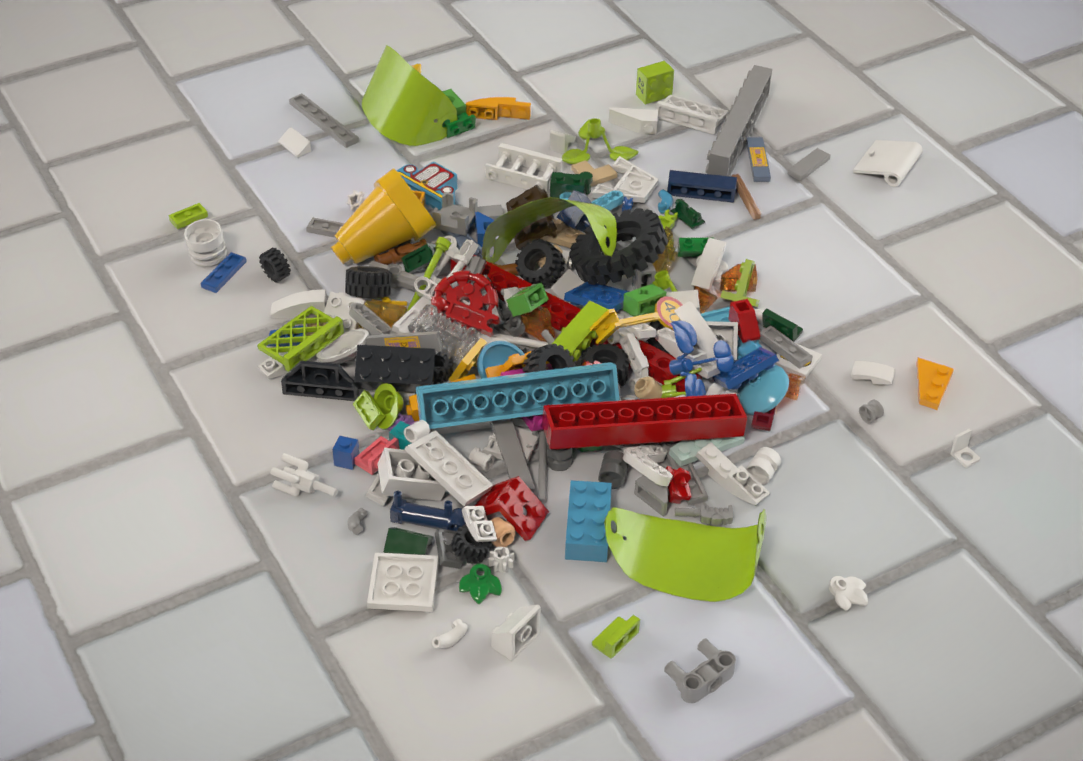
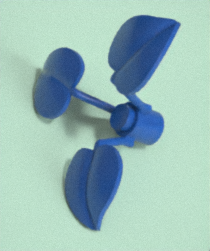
[669,321,734,397]

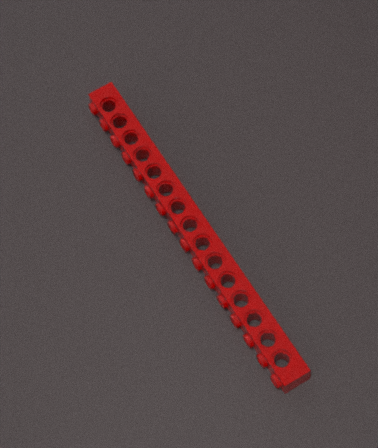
[450,254,703,392]

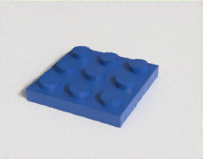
[564,282,630,312]
[712,347,779,390]

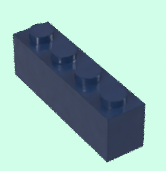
[667,170,737,203]

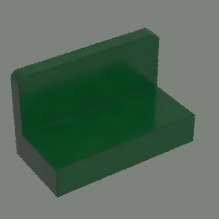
[401,243,436,274]
[383,527,433,555]

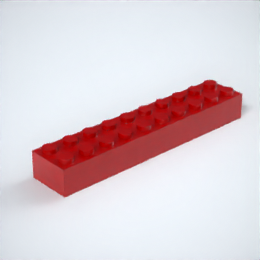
[542,393,747,449]

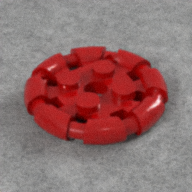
[431,270,499,335]

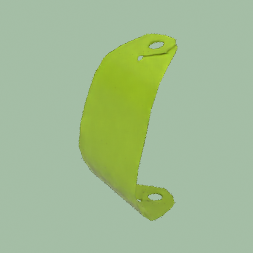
[362,45,457,146]
[482,197,617,263]
[604,507,767,602]

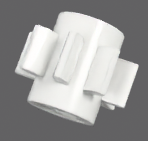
[346,190,366,211]
[488,546,514,573]

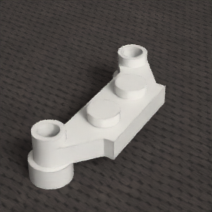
[607,327,649,394]

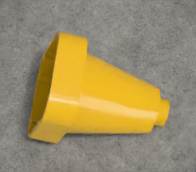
[331,168,436,264]

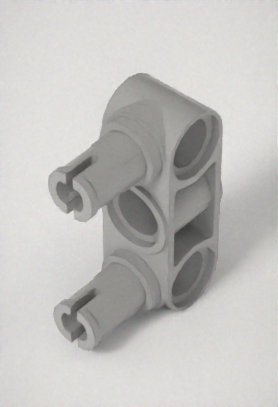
[664,638,736,703]

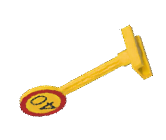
[590,296,683,344]

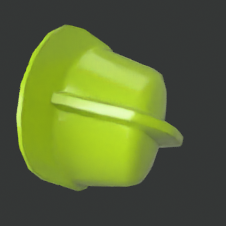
[374,383,404,429]

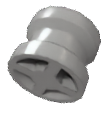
[859,399,884,423]

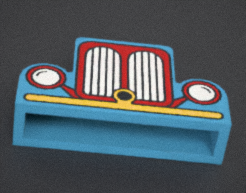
[397,162,457,210]

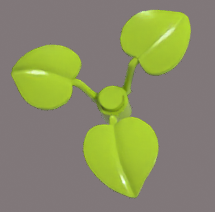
[562,118,639,164]

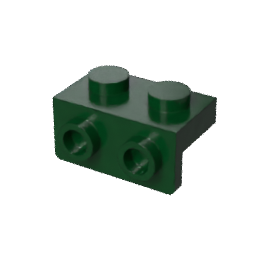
[762,308,803,342]

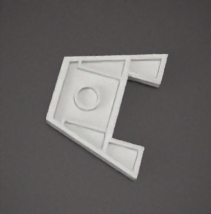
[591,156,658,203]

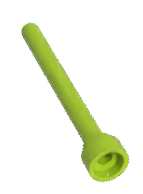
[406,237,451,312]

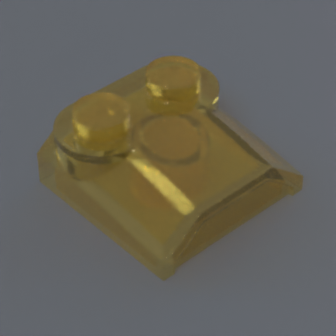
[652,226,678,273]

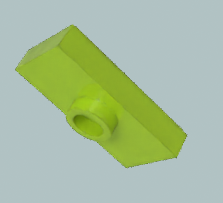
[353,390,385,430]

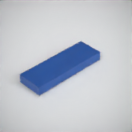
[200,252,247,293]

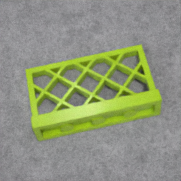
[257,306,344,372]

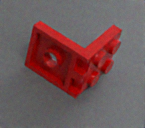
[474,476,549,541]

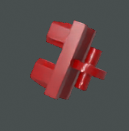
[666,466,692,504]

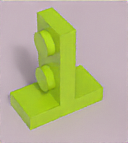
[721,259,760,307]

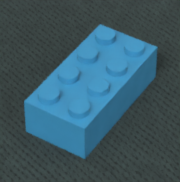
[565,480,612,562]

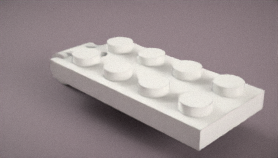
[404,420,493,507]

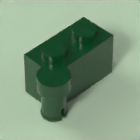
[550,171,593,199]

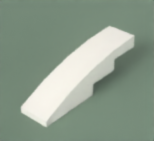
[654,327,720,379]

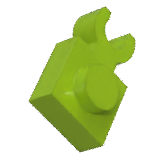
[658,209,678,235]

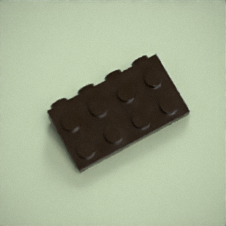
[506,185,557,251]

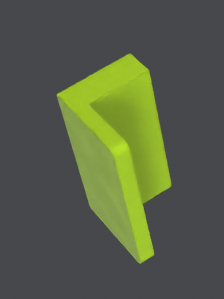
[592,614,640,659]

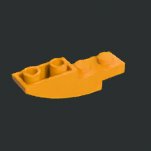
[466,97,531,120]

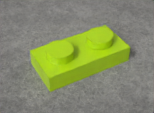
[168,203,208,230]

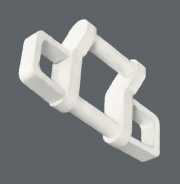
[430,239,478,296]

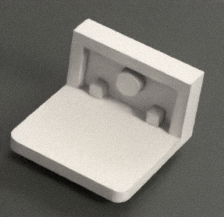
[323,292,370,333]

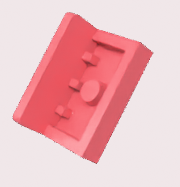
[354,436,399,475]

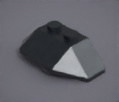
[281,361,359,401]

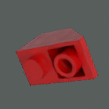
[728,299,761,343]

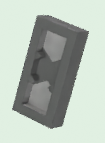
[434,528,463,569]

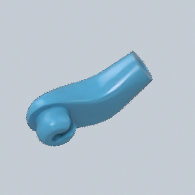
[658,189,673,214]

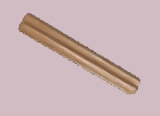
[731,174,761,220]

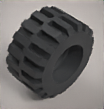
[515,239,565,288]
[345,266,392,298]
[523,343,576,373]
[581,343,629,389]

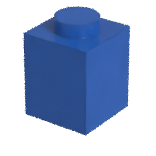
[332,435,360,470]

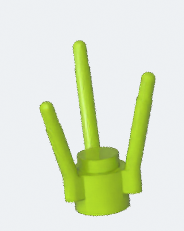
[652,270,678,292]
[661,368,702,398]

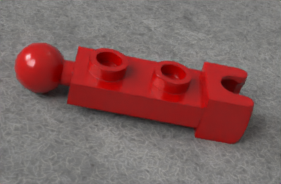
[433,297,500,337]

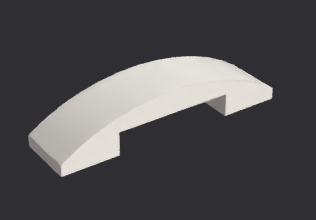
[674,301,718,364]

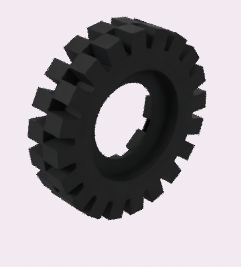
[569,208,668,285]

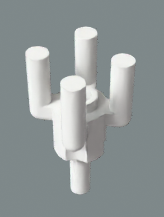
[271,453,338,497]

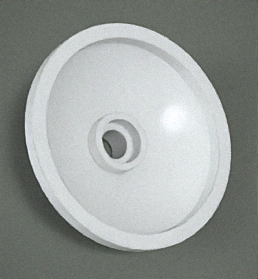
[316,329,369,364]

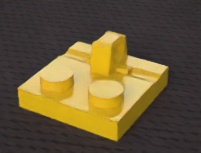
[449,338,487,382]

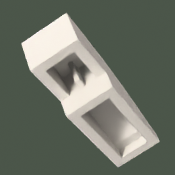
[691,238,726,292]
[270,289,327,318]

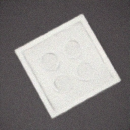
[367,553,439,612]

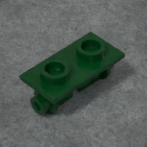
[670,199,705,229]

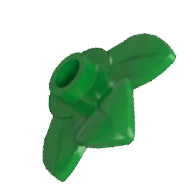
[459,564,502,604]

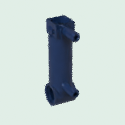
[390,491,466,531]

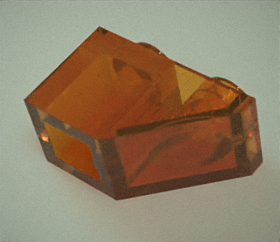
[719,264,757,292]
[520,306,555,342]

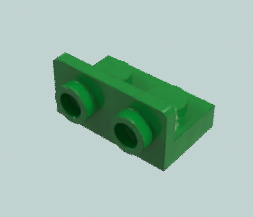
[442,112,476,138]
[677,237,714,257]

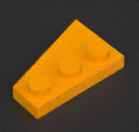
[916,357,954,410]

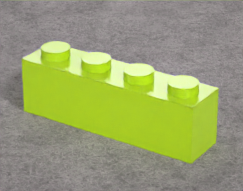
[552,300,609,362]

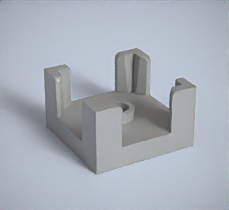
[433,192,478,236]

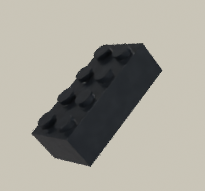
[354,345,436,392]

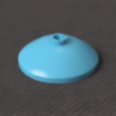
[737,365,789,415]

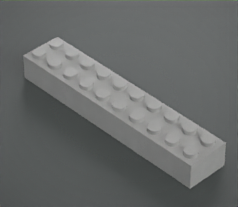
[705,65,772,176]

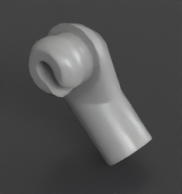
[348,508,367,535]

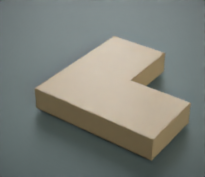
[571,160,617,187]

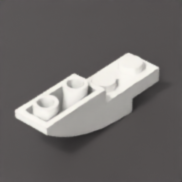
[696,442,770,505]

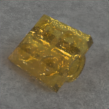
[359,299,407,329]

